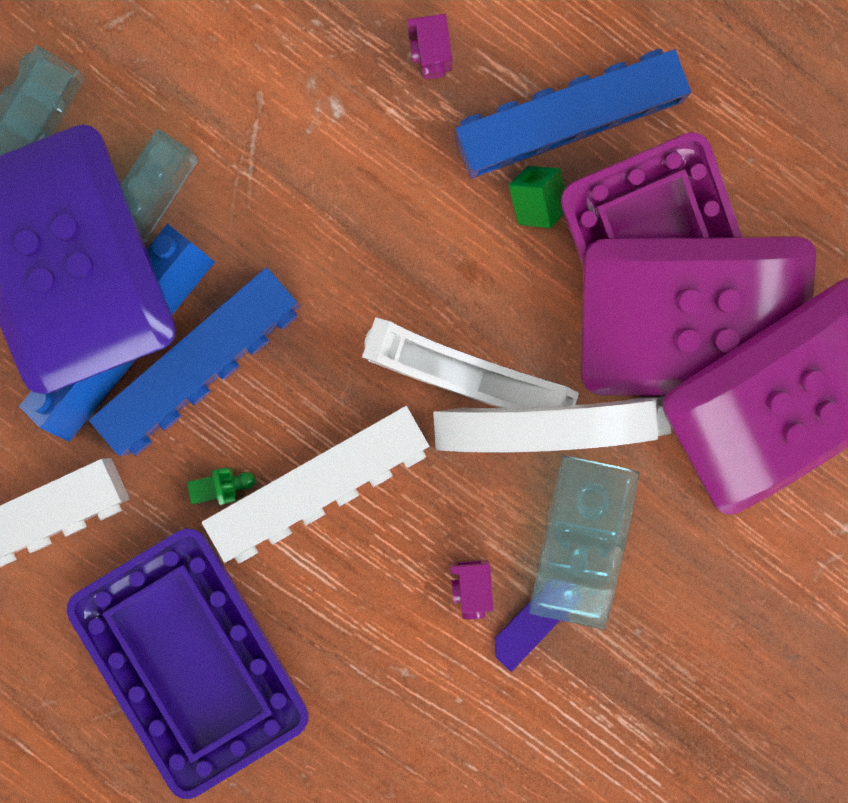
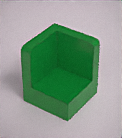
[509,166,565,228]

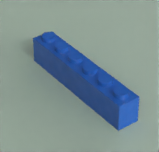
[455,49,691,179]
[19,223,215,442]
[88,267,301,456]

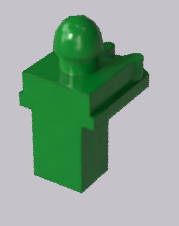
[187,467,256,505]

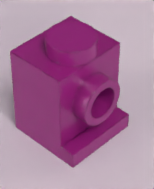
[407,14,453,79]
[450,560,494,620]

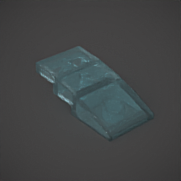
[529,455,639,630]

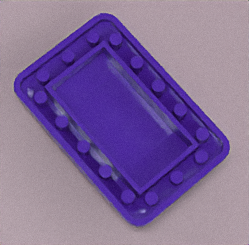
[0,124,176,394]
[67,528,309,799]

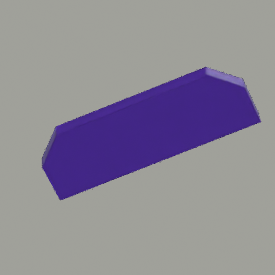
[495,581,582,672]

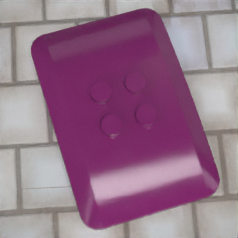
[561,132,742,397]
[581,236,816,396]
[663,278,848,515]

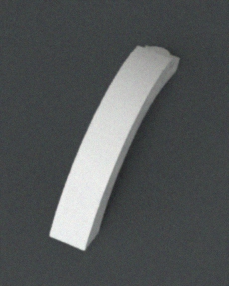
[362,317,579,408]
[433,395,671,452]

